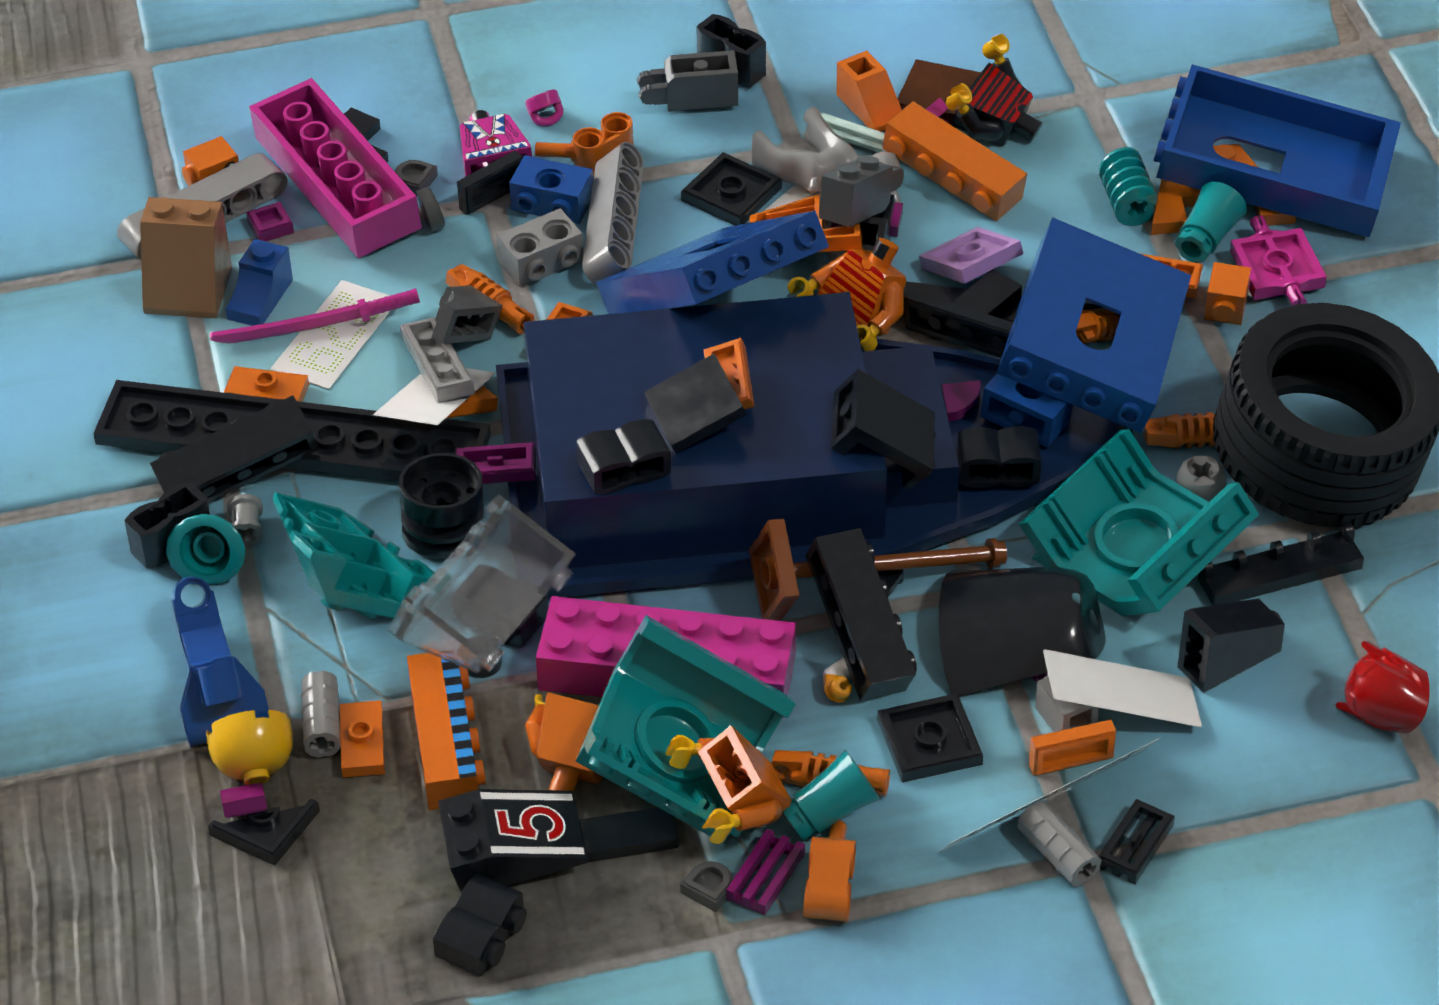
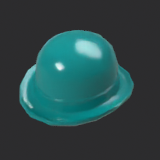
[166,514,245,585]

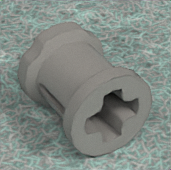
[227,494,263,546]

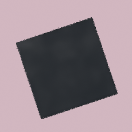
[681,152,782,226]
[644,354,747,454]
[877,693,983,783]

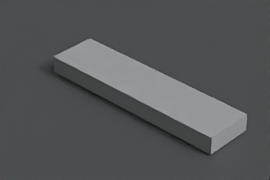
[400,317,475,403]

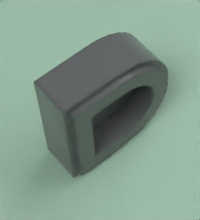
[395,160,438,196]
[416,186,445,232]
[680,861,732,912]

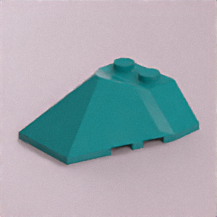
[272,492,446,619]

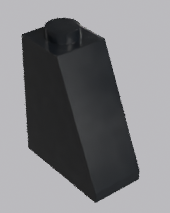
[1177,598,1285,693]

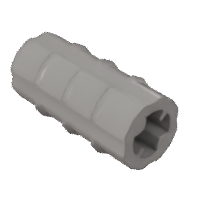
[300,671,341,758]
[1017,801,1102,887]

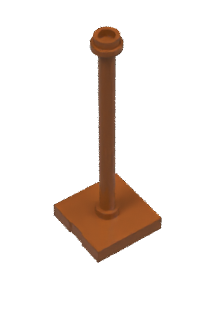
[748,519,1007,621]

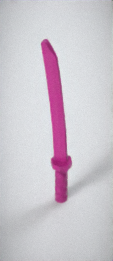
[209,288,420,344]

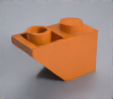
[836,50,902,132]

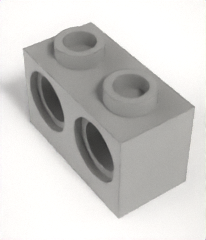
[496,208,584,287]

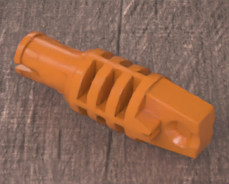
[446,264,534,334]
[1076,308,1120,344]
[1143,412,1215,449]
[771,750,890,797]

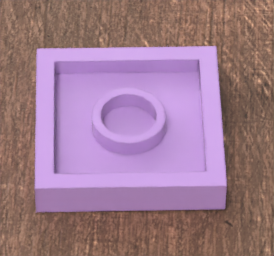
[919,227,1023,284]

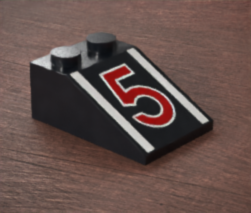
[438,789,589,892]

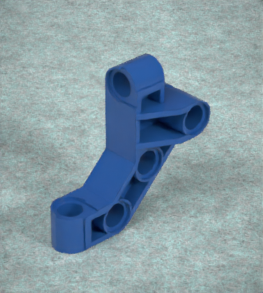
[171,576,269,748]

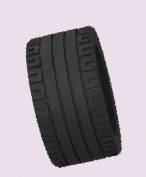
[1213,302,1439,528]

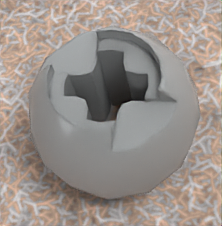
[1176,456,1226,502]

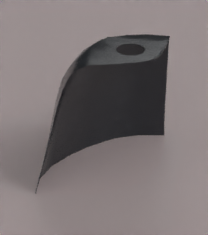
[939,567,1106,697]

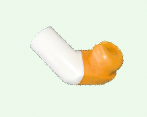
[822,657,852,702]

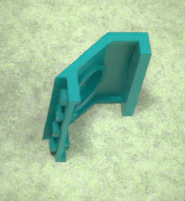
[1019,429,1259,616]
[576,615,796,844]

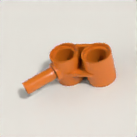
[535,112,634,175]
[803,820,856,922]

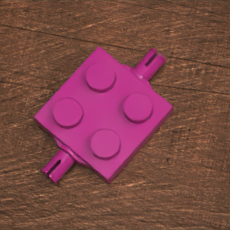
[1230,215,1327,306]

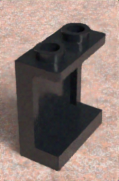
[831,369,936,490]

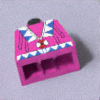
[459,110,532,177]

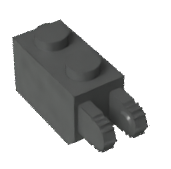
[637,50,738,111]
[819,156,905,227]

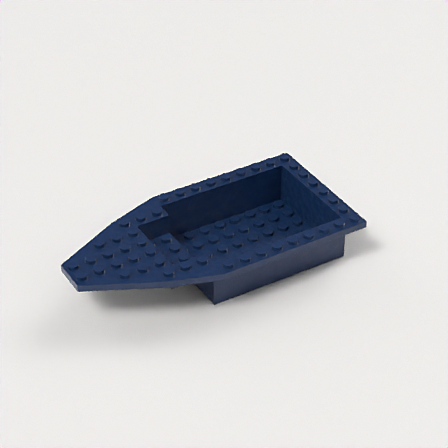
[496,292,1134,598]

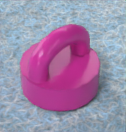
[525,89,564,127]

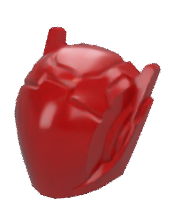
[1336,641,1430,734]

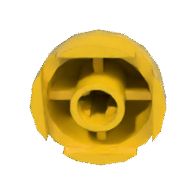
[206,710,293,785]

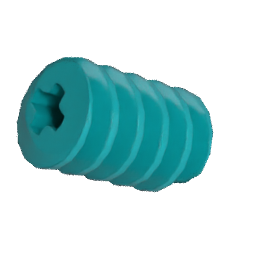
[1099,147,1158,226]

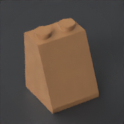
[140,197,232,318]

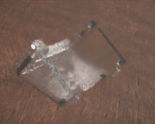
[388,494,576,673]

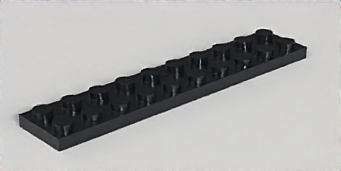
[93,380,491,481]

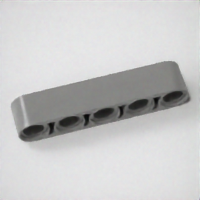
[582,142,644,286]
[117,153,288,260]

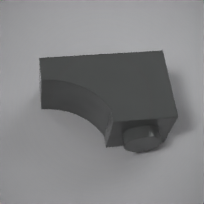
[432,285,503,344]

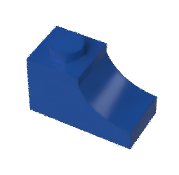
[225,239,293,326]

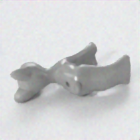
[752,107,901,203]

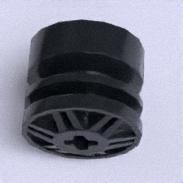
[399,453,484,559]

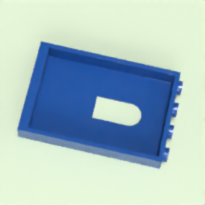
[1153,64,1401,238]
[596,211,829,314]
[996,217,1191,433]

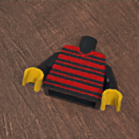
[946,34,1043,146]

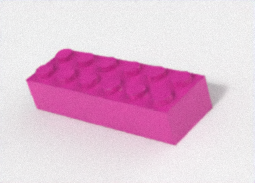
[249,78,422,258]
[536,596,796,718]

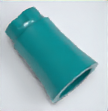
[1175,182,1247,262]
[783,749,880,840]

